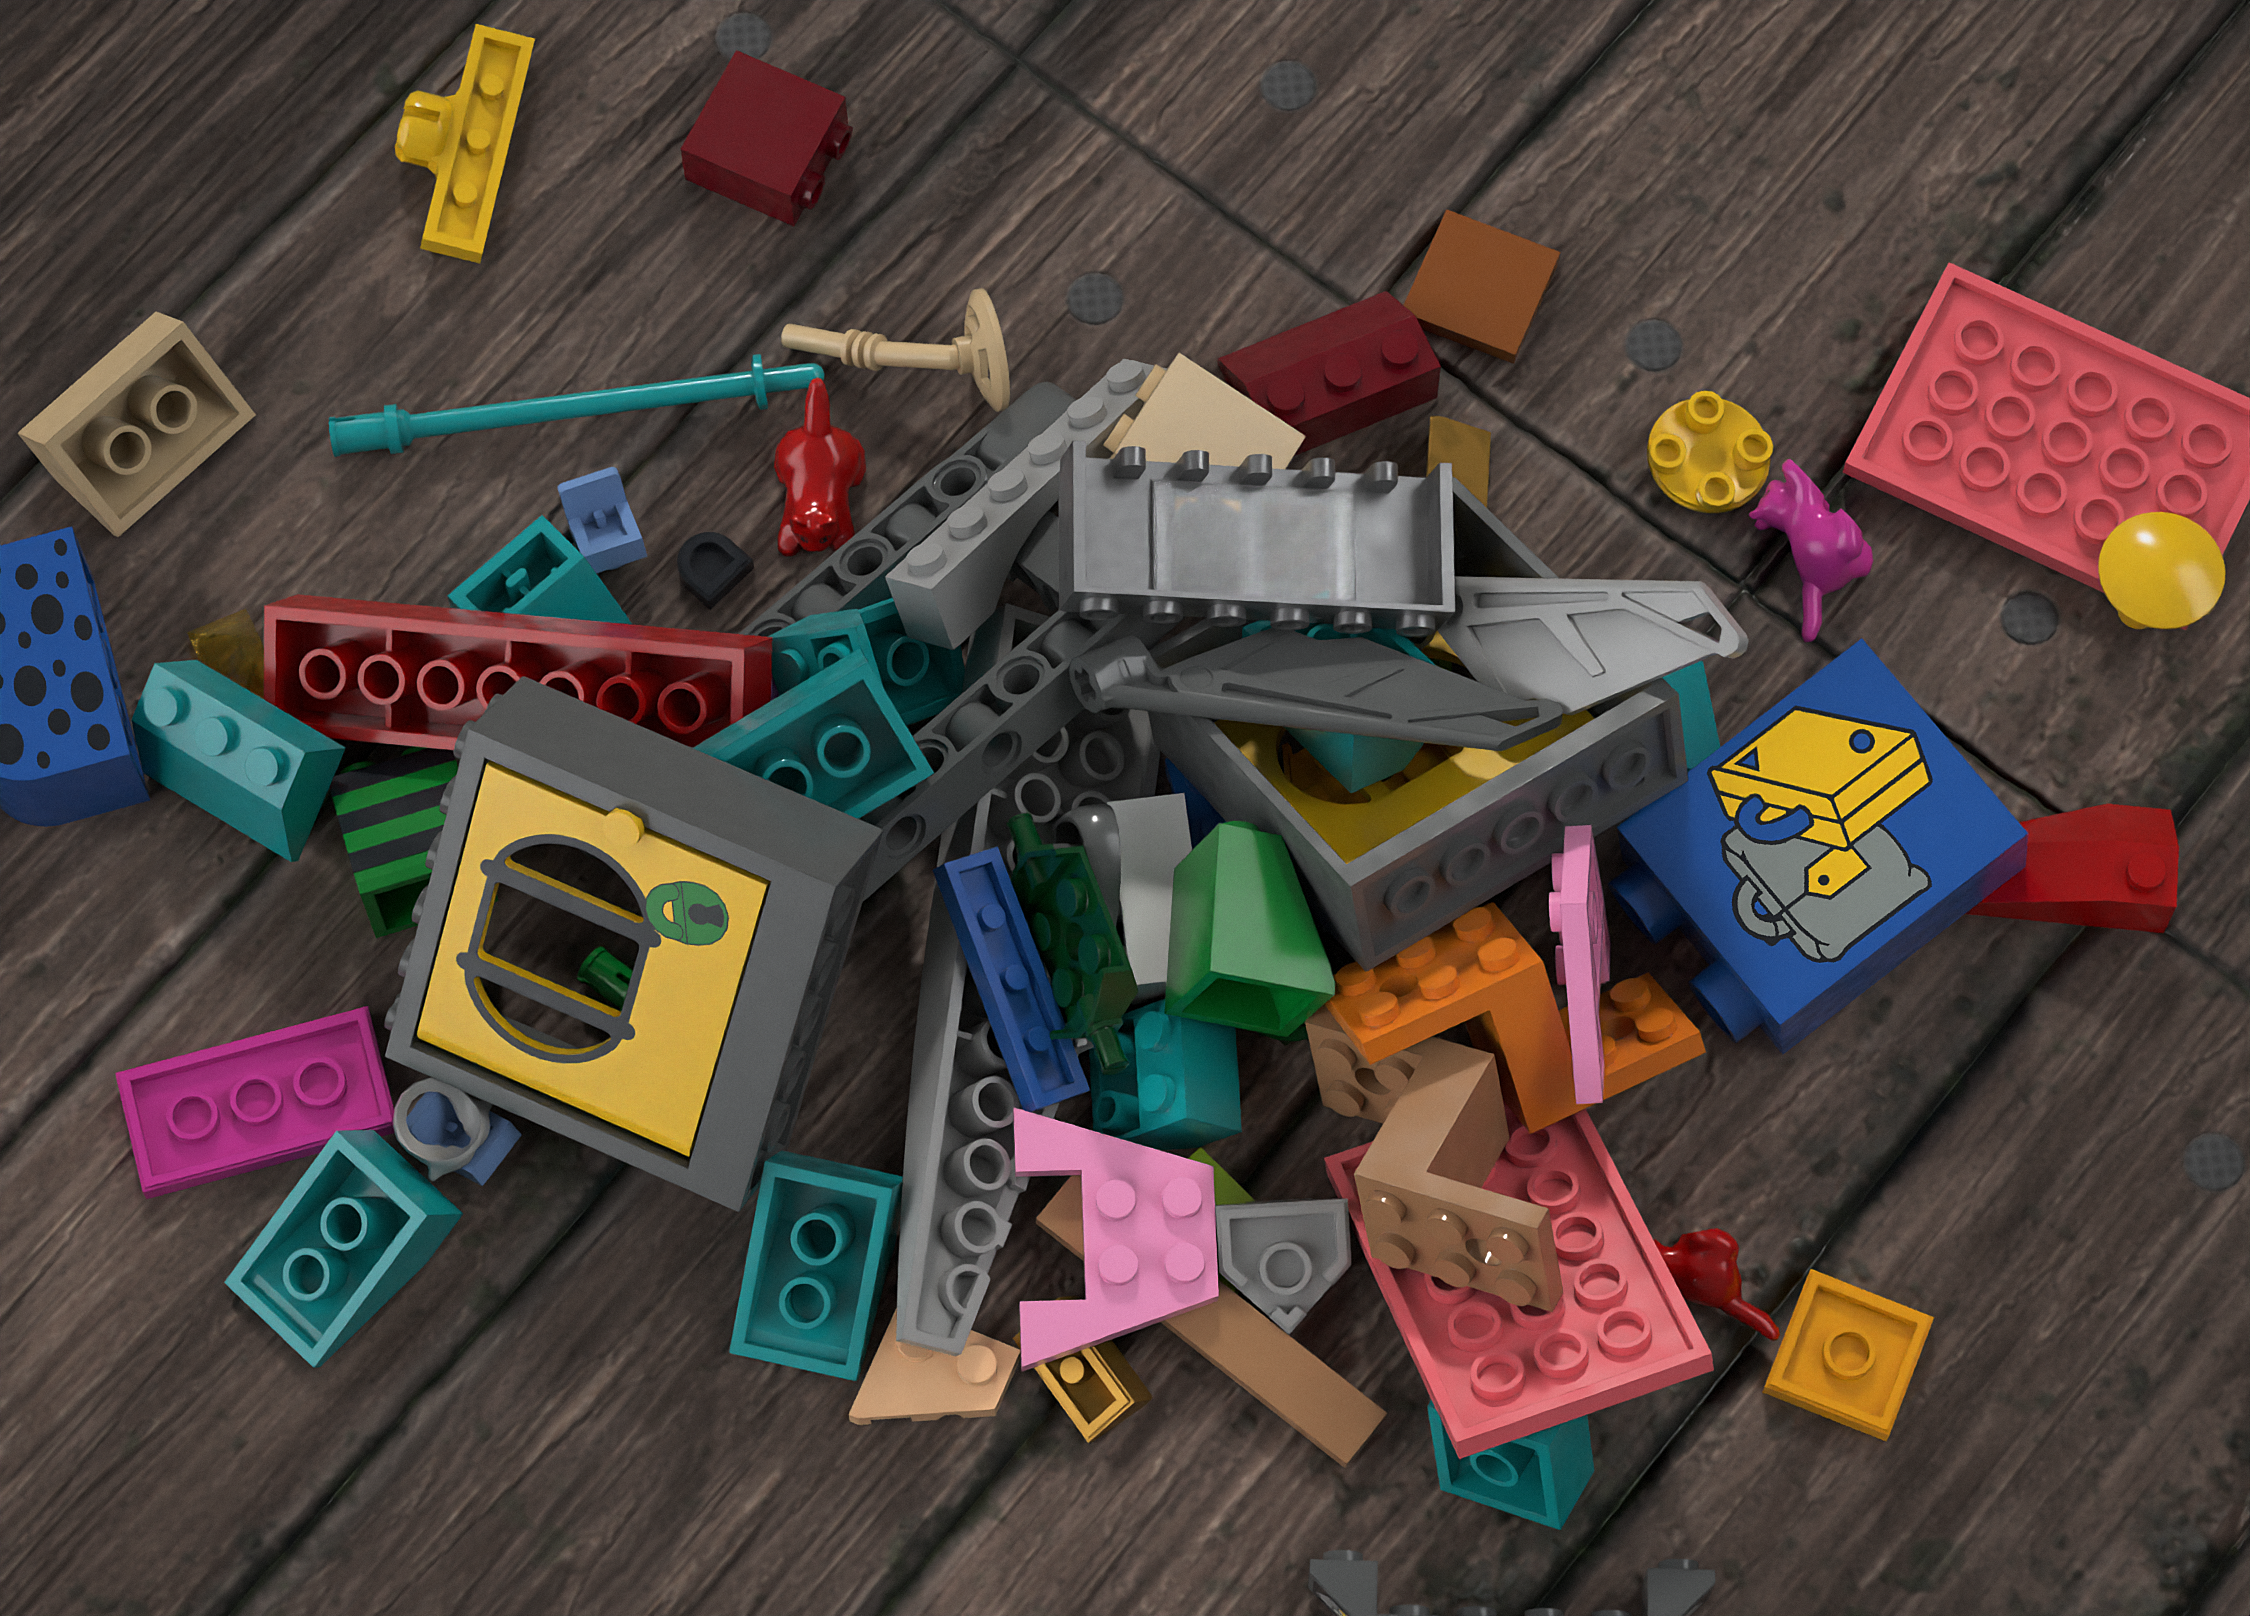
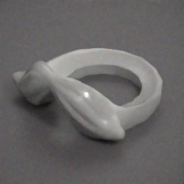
[393,1077,493,1181]

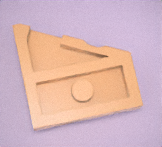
[849,1308,1021,1425]

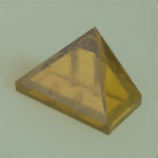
[187,608,264,699]

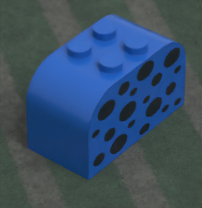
[0,526,150,827]

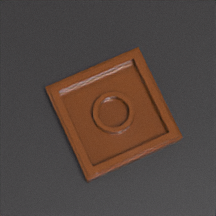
[1404,209,1561,364]

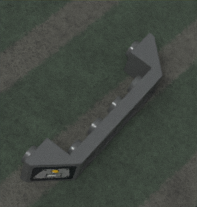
[1308,1550,1715,1616]

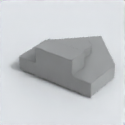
[1215,1198,1351,1334]

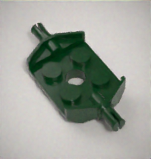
[1006,813,1139,1075]

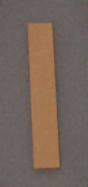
[1036,1175,1388,1468]

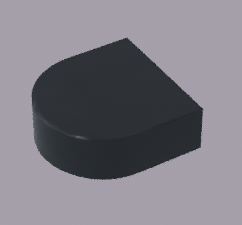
[677,532,754,610]

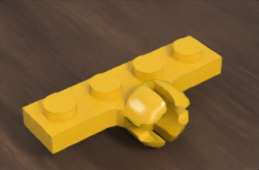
[395,24,535,264]

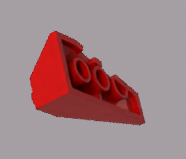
[1965,803,2179,933]

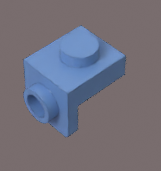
[558,467,648,573]
[406,1091,521,1186]

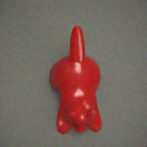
[774,377,866,557]
[1654,1228,1780,1341]

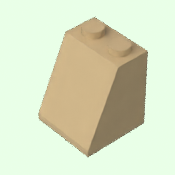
[1103,353,1306,514]

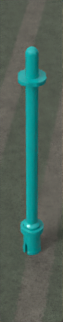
[329,354,825,457]

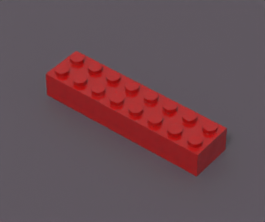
[264,594,772,750]

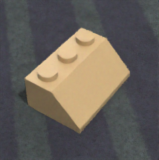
[18,312,256,537]

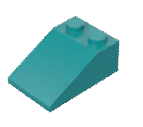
[224,1130,463,1368]
[729,1150,903,1381]

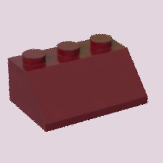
[1218,291,1441,457]

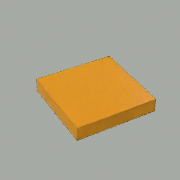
[1762,1269,1934,1441]

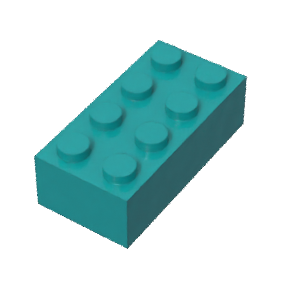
[693,649,934,819]

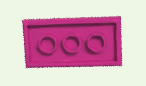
[115,1006,395,1199]

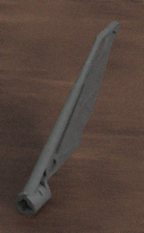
[1069,628,1563,751]

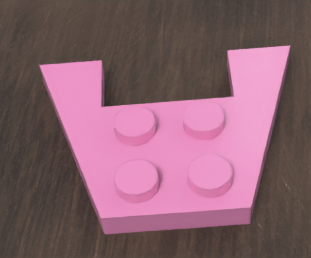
[1549,825,1611,1104]
[1013,1108,1219,1372]

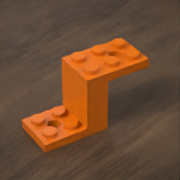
[1324,902,1706,1134]

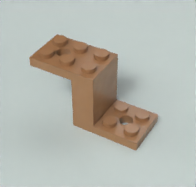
[1305,1005,1563,1312]

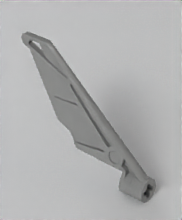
[1406,576,1749,715]

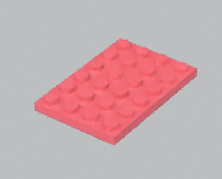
[1843,262,2250,631]
[1324,1100,1714,1459]

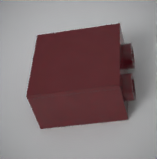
[680,50,853,226]

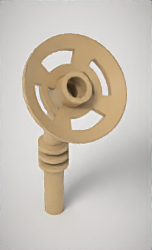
[782,288,1010,412]

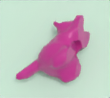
[1749,459,1873,642]

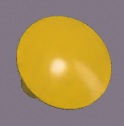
[1647,390,1773,513]
[2098,512,2225,629]

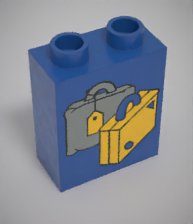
[1608,638,2028,1054]

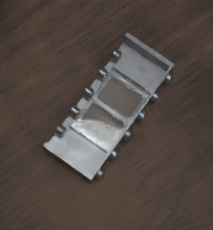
[1058,440,1455,637]

